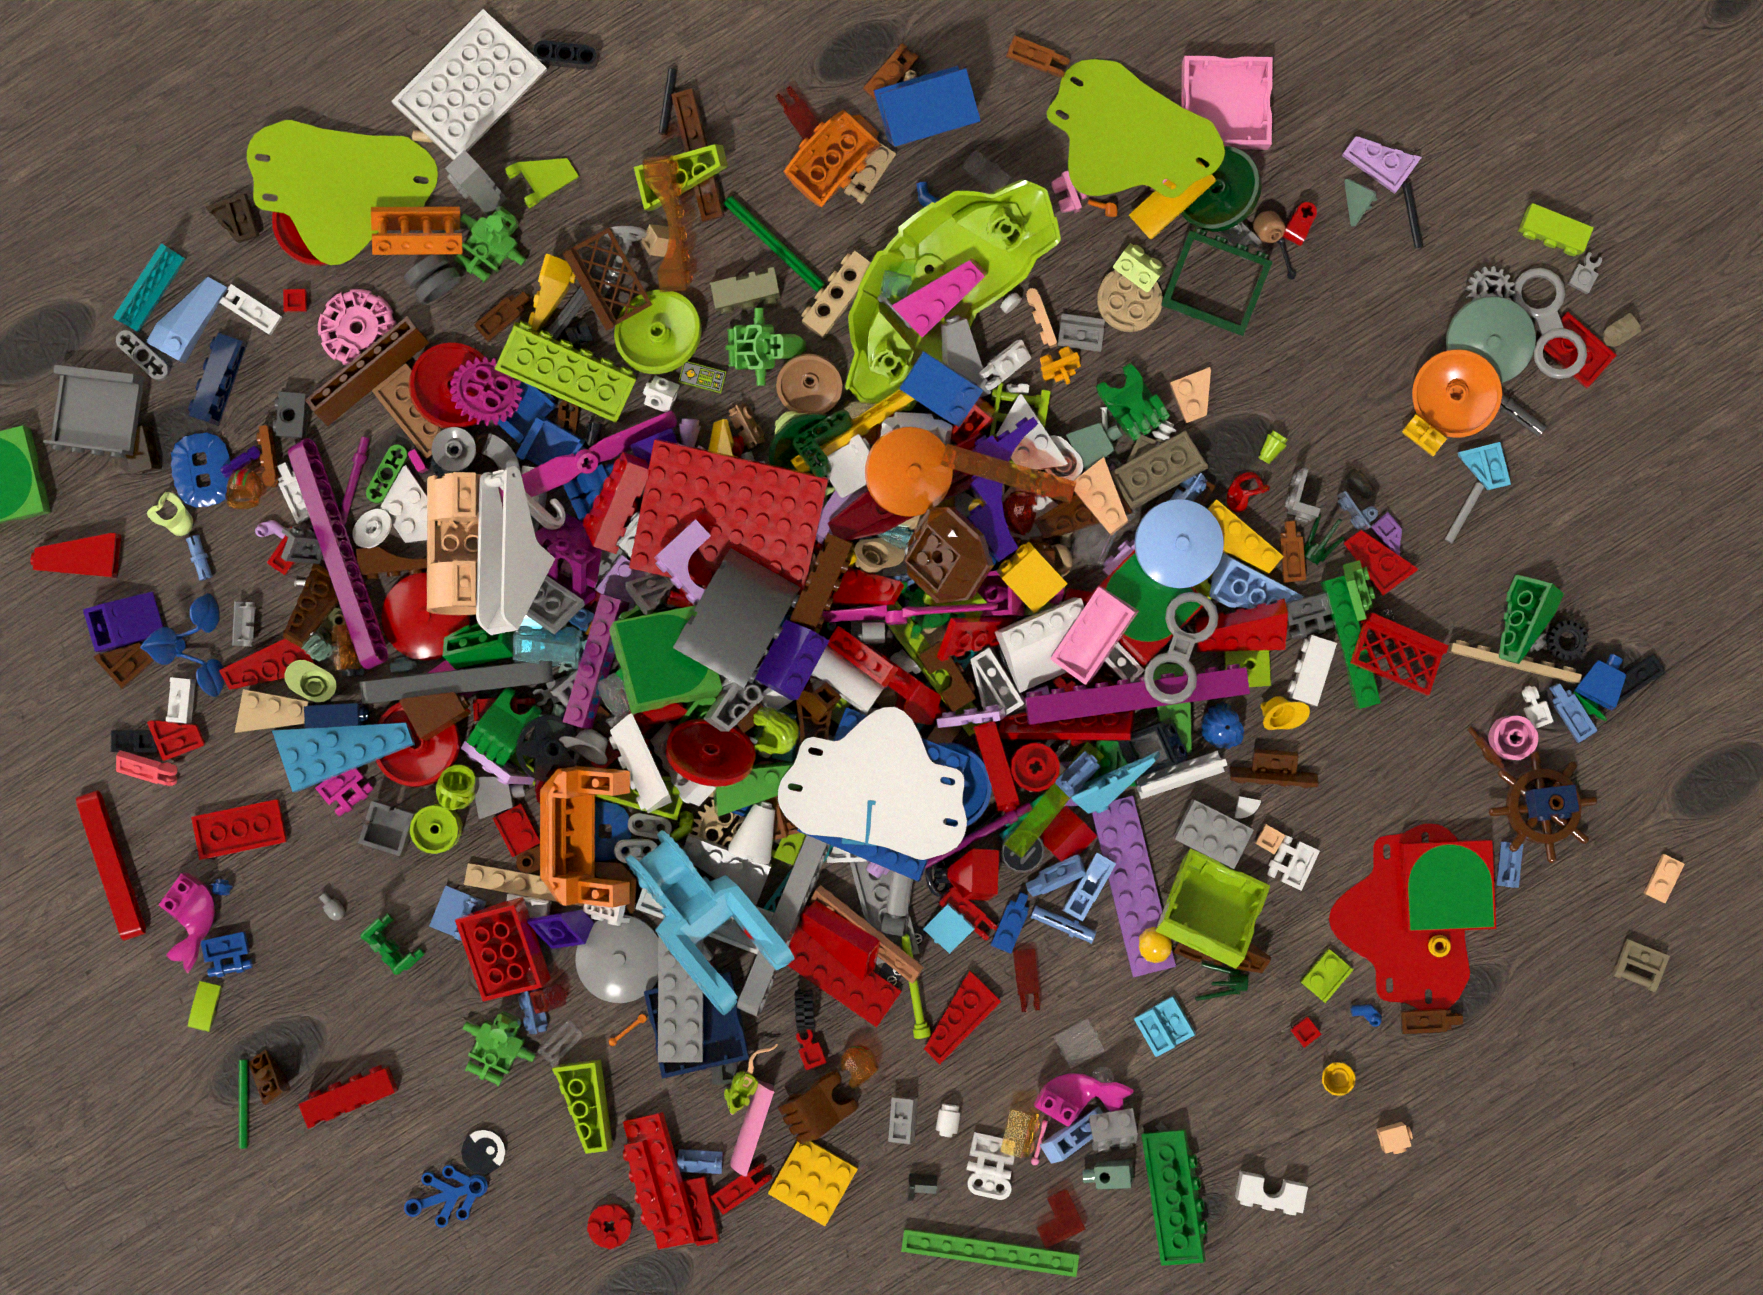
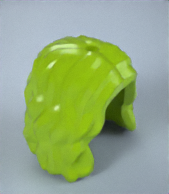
[753,707,799,754]

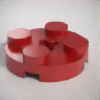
[587,1203,632,1249]

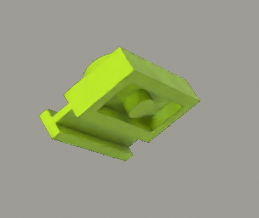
[1300,948,1354,1003]

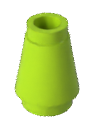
[1258,430,1288,464]

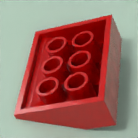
[455,897,551,1002]

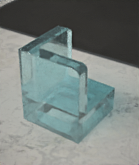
[880,270,912,298]

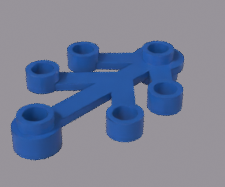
[404,1164,488,1228]

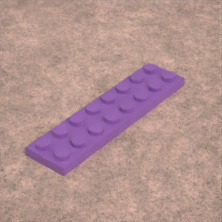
[1092,795,1176,977]

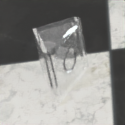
[1070,523,1119,567]

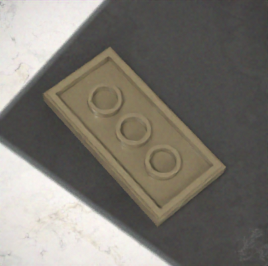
[1110,430,1208,511]

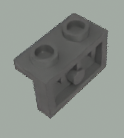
[281,526,323,564]

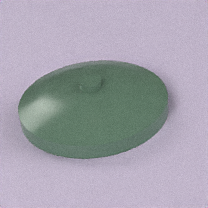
[1446,296,1536,383]

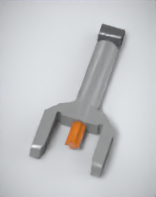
[881,818,947,937]

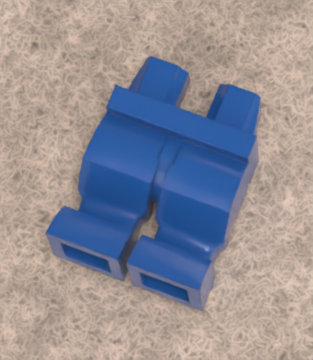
[563,464,614,521]

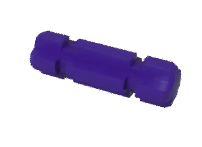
[220,446,261,478]

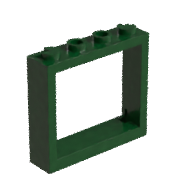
[1161,227,1273,336]

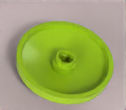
[614,289,702,374]

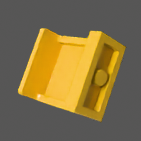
[996,542,1067,613]

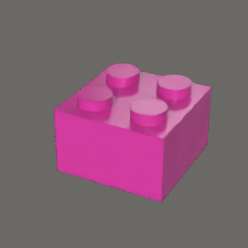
[977,571,1024,617]

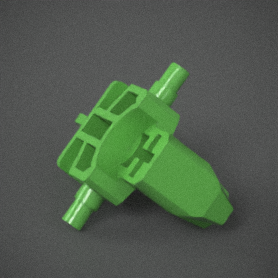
[454,206,527,283]
[725,308,807,386]
[463,1011,536,1087]

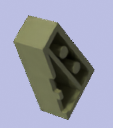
[710,267,781,314]

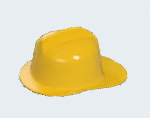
[1260,696,1310,730]

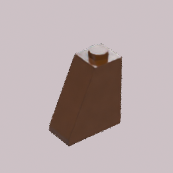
[399,692,471,741]

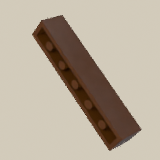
[305,316,429,426]

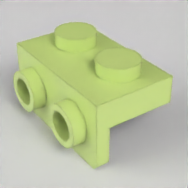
[1113,243,1166,292]

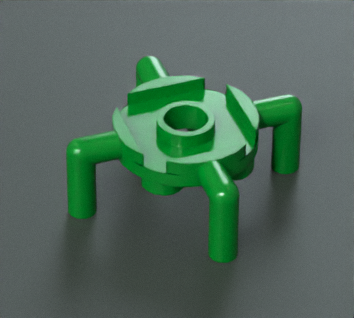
[900,581,966,639]
[360,914,425,975]

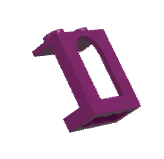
[547,538,596,605]

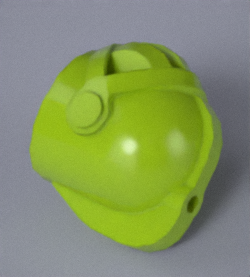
[436,765,475,810]

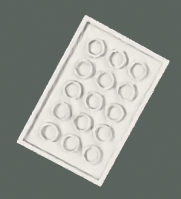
[392,9,547,160]

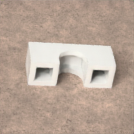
[1235,1171,1308,1215]

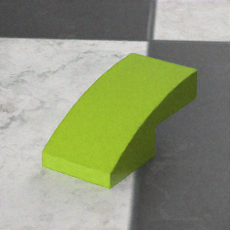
[188,981,222,1032]

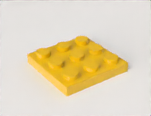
[768,1141,858,1226]

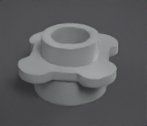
[1530,633,1546,652]

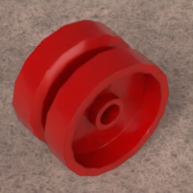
[1010,743,1060,792]

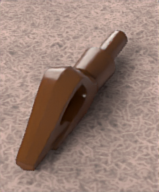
[1467,726,1505,769]

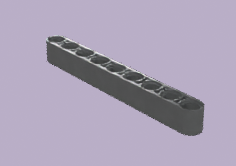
[359,659,554,704]

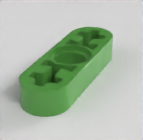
[366,445,409,503]

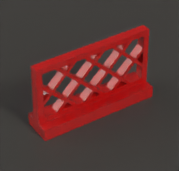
[1350,613,1449,696]

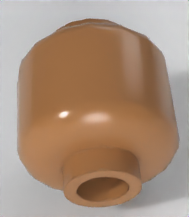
[1253,211,1285,243]

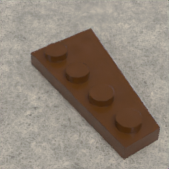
[283,563,339,648]

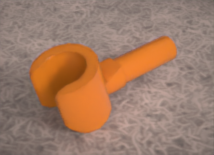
[1088,199,1117,217]

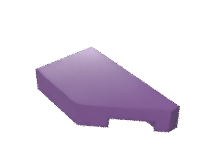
[1371,512,1402,556]

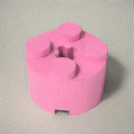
[1488,716,1538,760]

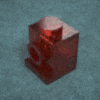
[530,984,567,1014]

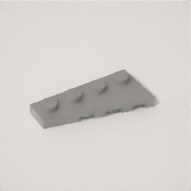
[683,833,772,906]

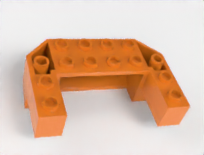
[540,766,630,908]

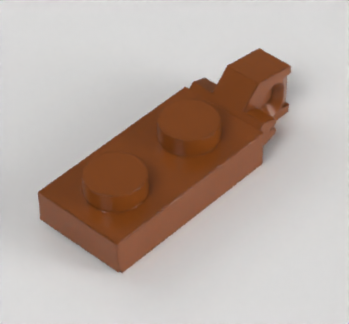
[1280,521,1306,582]

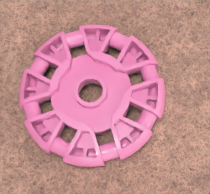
[318,289,397,366]

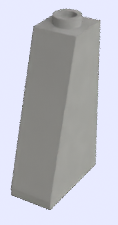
[941,315,991,397]

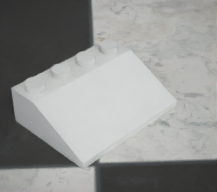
[995,597,1085,693]
[609,714,672,813]

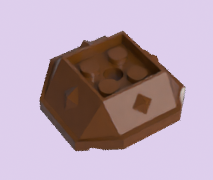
[905,506,994,603]

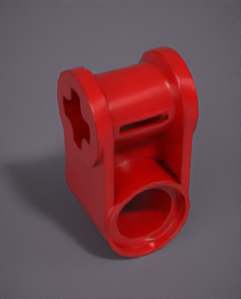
[1282,202,1317,246]

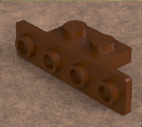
[1229,749,1319,788]

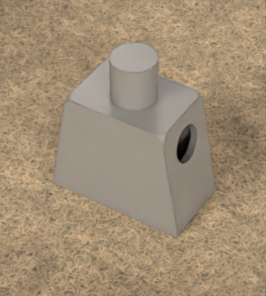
[475,777,526,819]

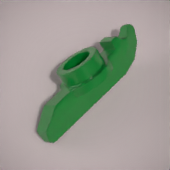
[1573,691,1607,721]

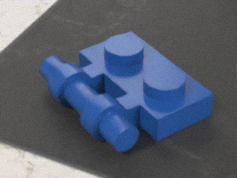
[201,931,253,978]

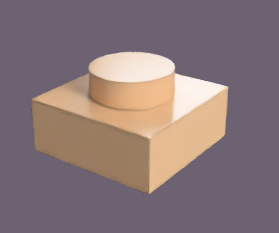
[1255,824,1286,854]

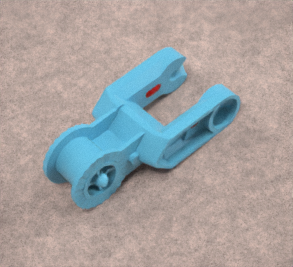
[625,830,794,1015]

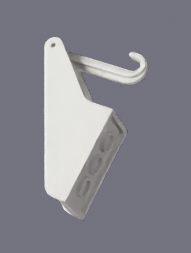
[476,466,565,635]

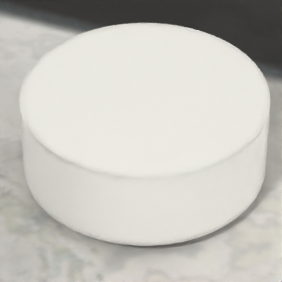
[1000,293,1022,313]

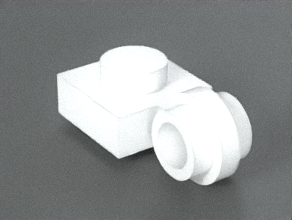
[1522,685,1553,729]

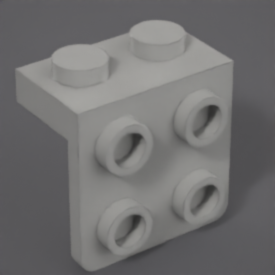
[1284,468,1321,523]
[1089,1108,1138,1153]

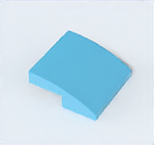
[1134,995,1196,1057]

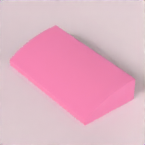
[1050,586,1139,685]
[730,1080,774,1176]

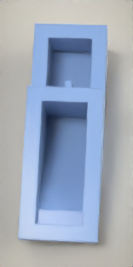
[1062,853,1116,921]

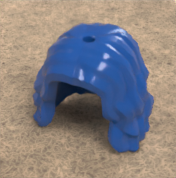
[1201,701,1244,749]

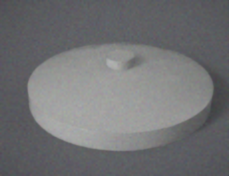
[575,915,658,1003]

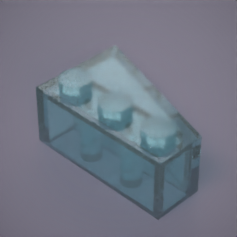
[513,626,582,669]

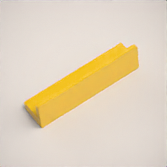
[1129,158,1216,239]

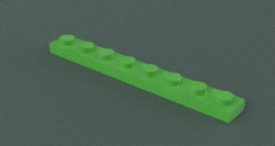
[901,1228,1079,1277]

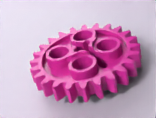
[450,357,522,426]

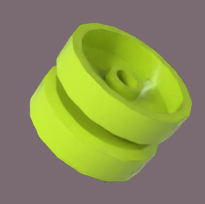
[410,804,463,854]

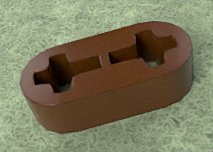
[557,400,579,435]

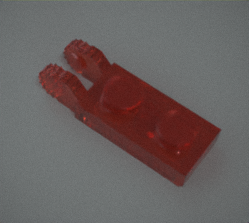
[775,86,819,140]
[1013,948,1040,1012]

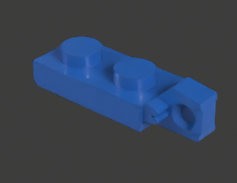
[991,892,1029,954]

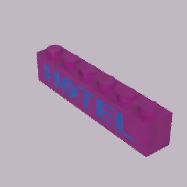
[563,594,630,729]

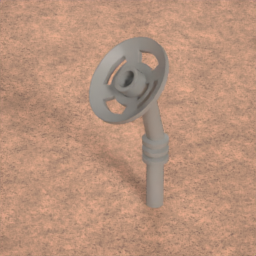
[601,226,647,297]

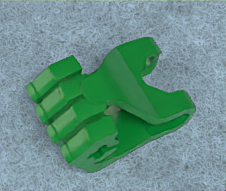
[1096,363,1170,441]
[467,687,543,767]

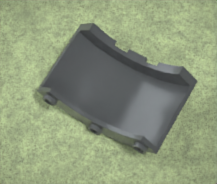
[673,548,801,688]

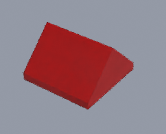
[1036,806,1097,862]

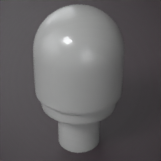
[319,892,345,920]

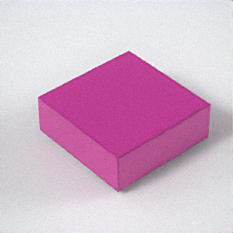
[408,449,429,474]

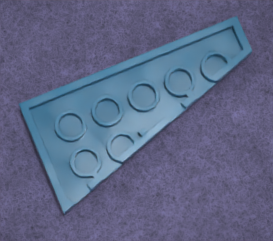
[272,723,415,792]

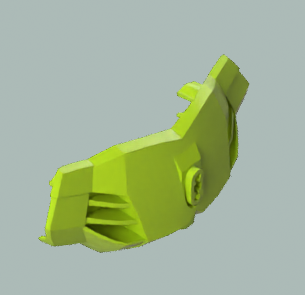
[845,179,1061,411]

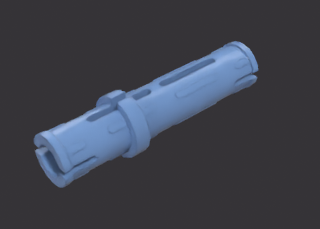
[1030,905,1097,944]

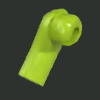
[670,811,694,842]

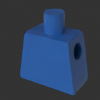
[1574,654,1626,711]

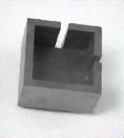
[358,800,416,856]

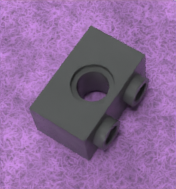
[273,392,309,439]

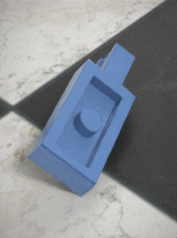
[1549,683,1597,743]
[1026,855,1086,897]

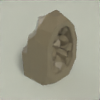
[1602,313,1641,347]

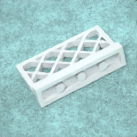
[1136,751,1227,799]

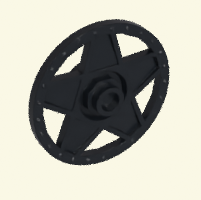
[516,715,579,782]

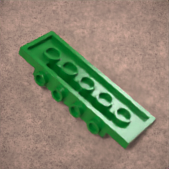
[1141,1129,1208,1266]

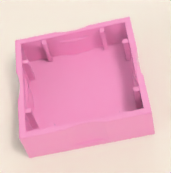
[1181,56,1273,150]

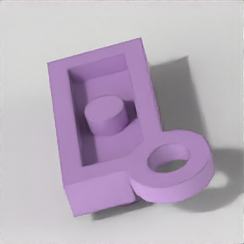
[1102,540,1135,577]

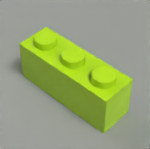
[1518,203,1594,256]

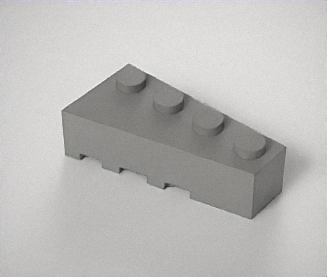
[445,150,507,216]
[703,650,772,731]

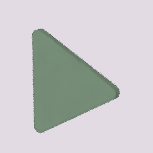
[1344,179,1377,226]

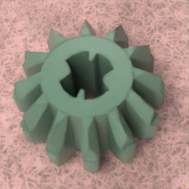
[301,625,336,661]

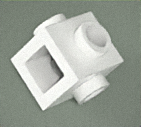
[643,375,680,413]

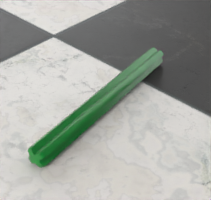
[724,196,825,292]

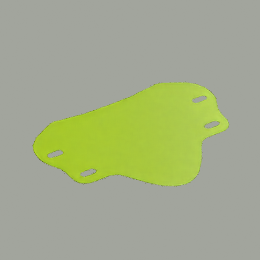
[1047,59,1225,198]
[247,120,438,265]

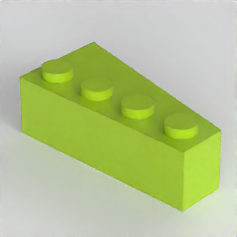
[634,144,728,211]
[595,775,684,821]
[552,1059,613,1154]

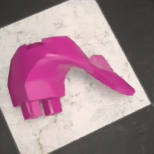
[159,872,215,973]
[1034,1073,1134,1127]

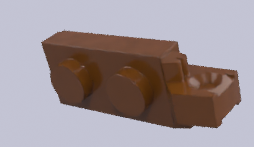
[474,291,531,342]
[1400,1008,1463,1034]

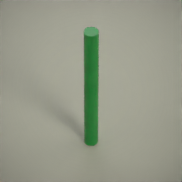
[239,1059,248,1149]

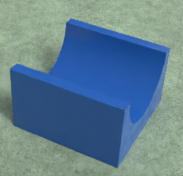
[873,66,980,147]

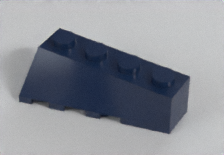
[188,333,247,426]

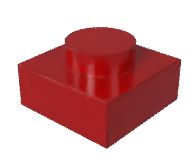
[283,289,307,313]
[1290,1016,1322,1048]

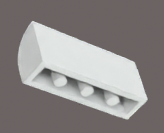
[811,645,885,714]

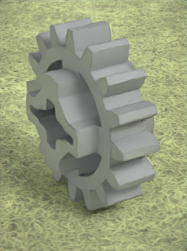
[1465,266,1515,301]

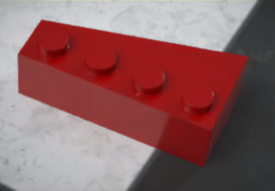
[583,452,651,554]
[1195,599,1288,652]
[298,1065,398,1129]

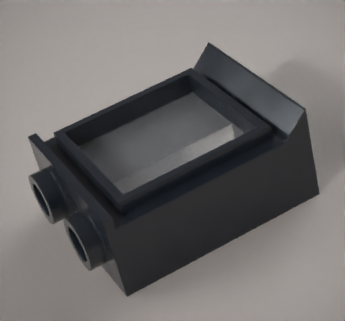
[1117,718,1188,780]

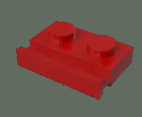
[492,804,540,857]

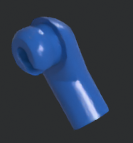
[917,182,941,207]
[1351,1004,1382,1027]

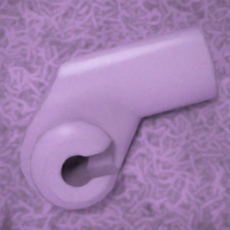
[255,520,285,539]

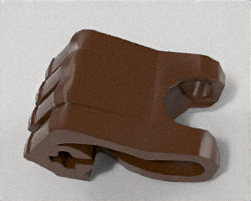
[778,1070,859,1144]

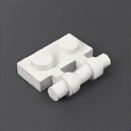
[1267,835,1320,891]
[966,1132,1017,1180]

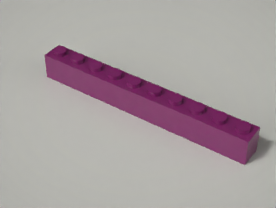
[1024,664,1250,724]

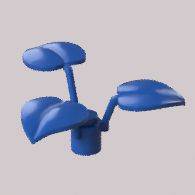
[140,593,225,697]

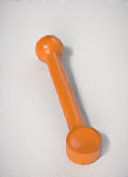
[608,1014,647,1046]

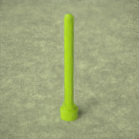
[901,934,931,1039]

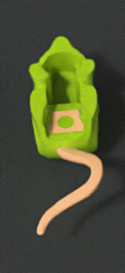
[724,1044,778,1115]

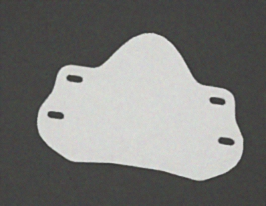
[778,707,967,860]

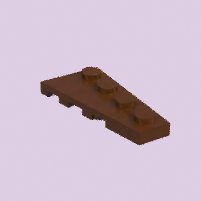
[1033,484,1132,541]

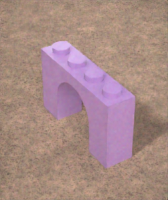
[654,519,711,606]

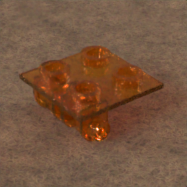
[331,625,364,670]

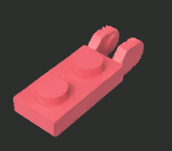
[116,750,178,786]

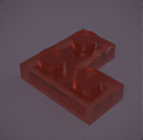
[1036,1188,1086,1248]

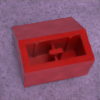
[627,702,688,727]

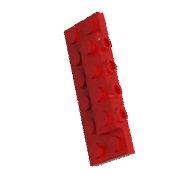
[623,1112,699,1249]

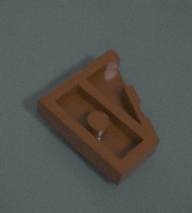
[93,643,154,689]

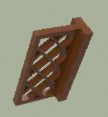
[563,227,652,331]

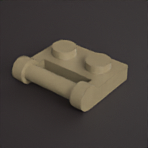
[1612,939,1670,992]

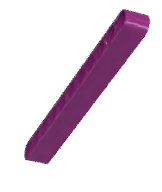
[288,438,389,669]

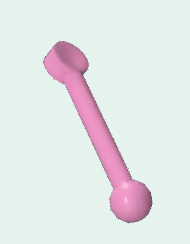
[1031,1120,1048,1165]

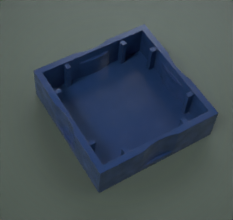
[644,972,750,1079]

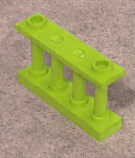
[989,383,1051,479]

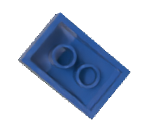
[899,351,983,427]

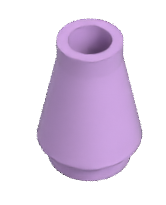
[679,418,701,447]

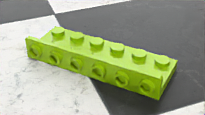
[495,321,636,423]

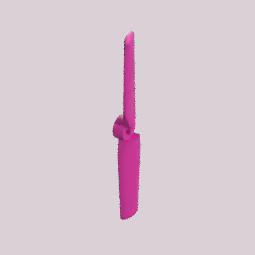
[498,411,677,506]
[822,603,998,625]

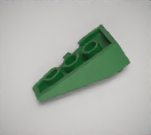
[1499,574,1564,664]

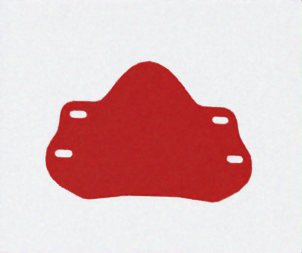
[1329,823,1470,1010]

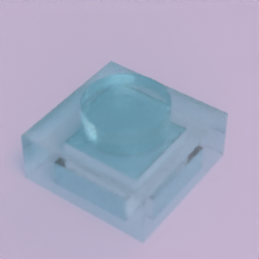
[390,657,416,672]

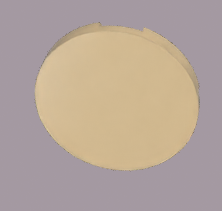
[1097,270,1163,332]

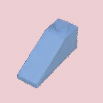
[1040,1106,1103,1164]

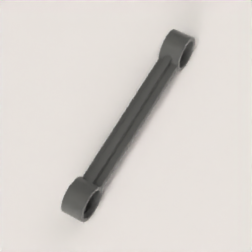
[547,265,609,340]

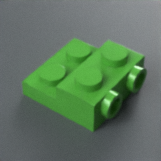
[1343,560,1376,621]

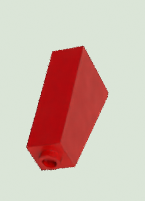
[30,533,121,578]
[974,721,1019,812]
[801,900,881,981]

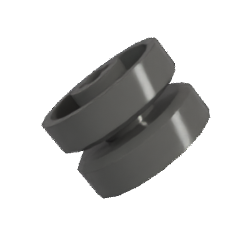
[404,254,461,305]

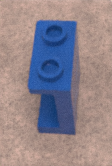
[498,380,557,445]
[516,415,586,466]

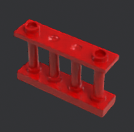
[827,626,923,702]

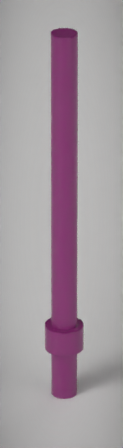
[340,436,370,526]
[925,802,1032,869]

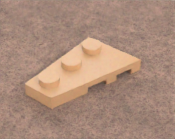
[1069,457,1128,536]

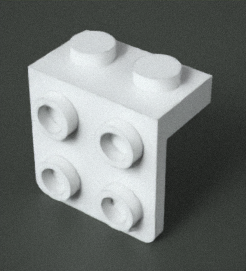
[820,434,871,498]

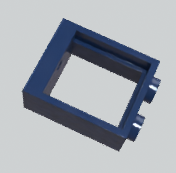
[304,703,369,728]

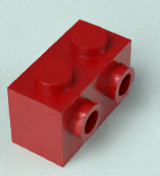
[951,397,996,444]

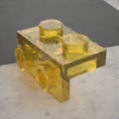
[1000,1109,1040,1158]

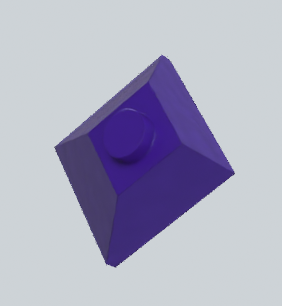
[527,910,594,949]

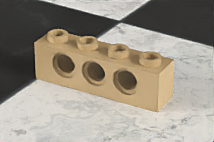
[801,250,871,339]

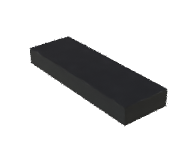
[1617,654,1666,705]

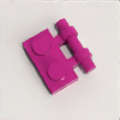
[315,768,374,817]

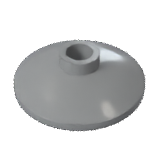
[432,427,476,471]

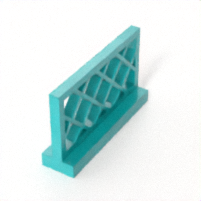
[113,243,186,332]

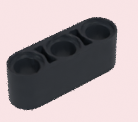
[533,40,598,70]

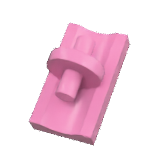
[1051,171,1087,214]

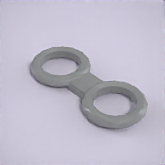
[1512,268,1587,379]
[1144,592,1218,704]

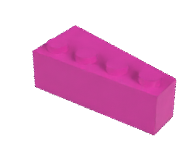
[892,258,988,337]

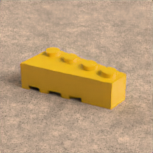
[1207,499,1284,574]

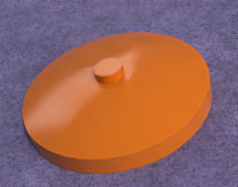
[1412,349,1502,438]
[865,427,953,516]

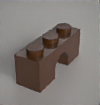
[916,641,976,712]

